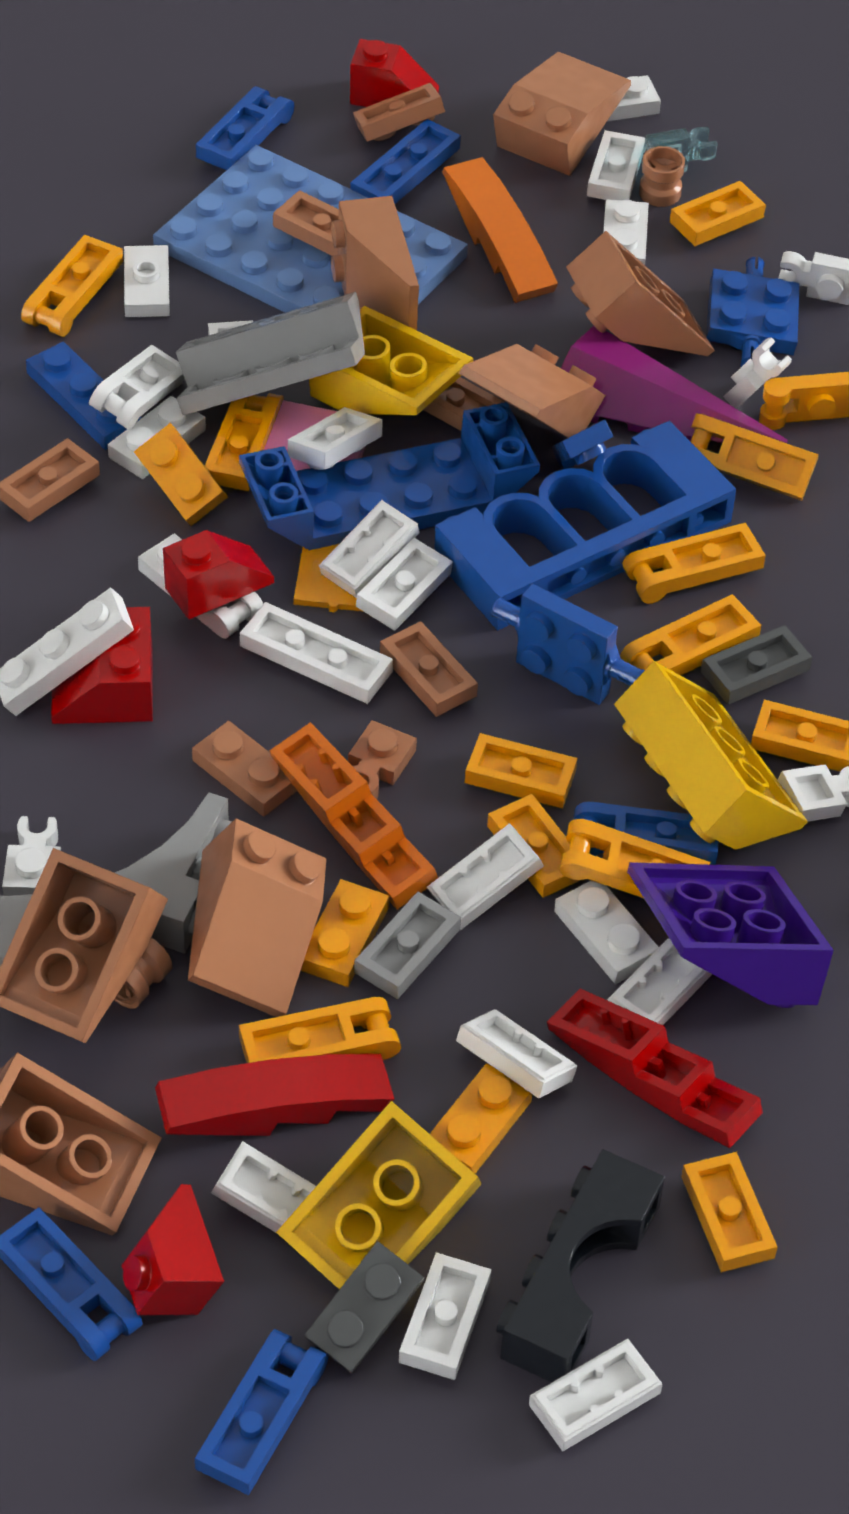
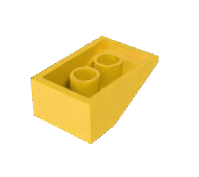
[309,305,474,415]
[276,1101,481,1290]

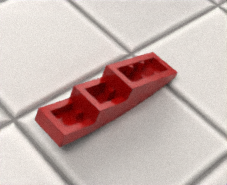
[547,988,763,1149]
[155,1054,395,1136]

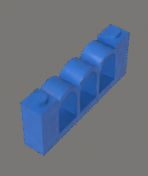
[434,420,736,631]

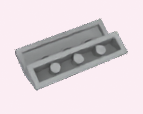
[176,292,365,415]

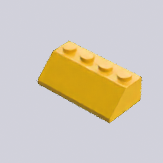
[614,661,808,850]

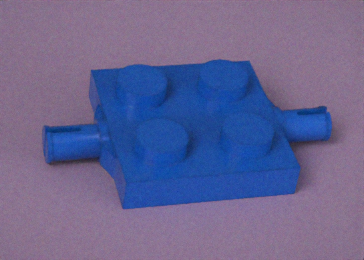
[706,257,800,367]
[491,583,645,705]

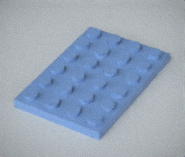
[153,145,468,313]

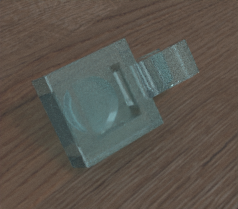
[643,127,718,172]

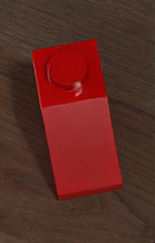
[350,39,440,107]
[163,530,274,620]
[121,1184,224,1315]

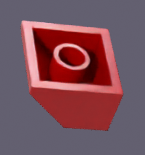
[51,607,153,724]

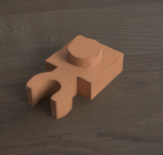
[348,720,417,799]

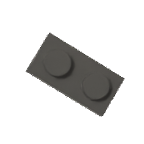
[701,625,813,705]
[304,1241,424,1374]

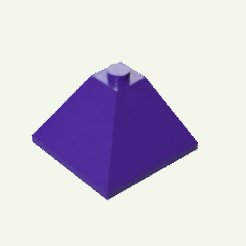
[627,862,834,1008]

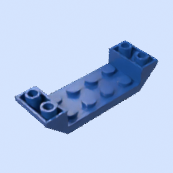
[239,402,540,550]

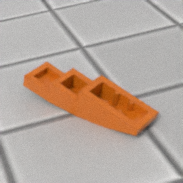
[442,157,558,303]
[269,722,438,910]

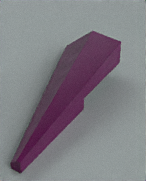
[561,325,788,443]

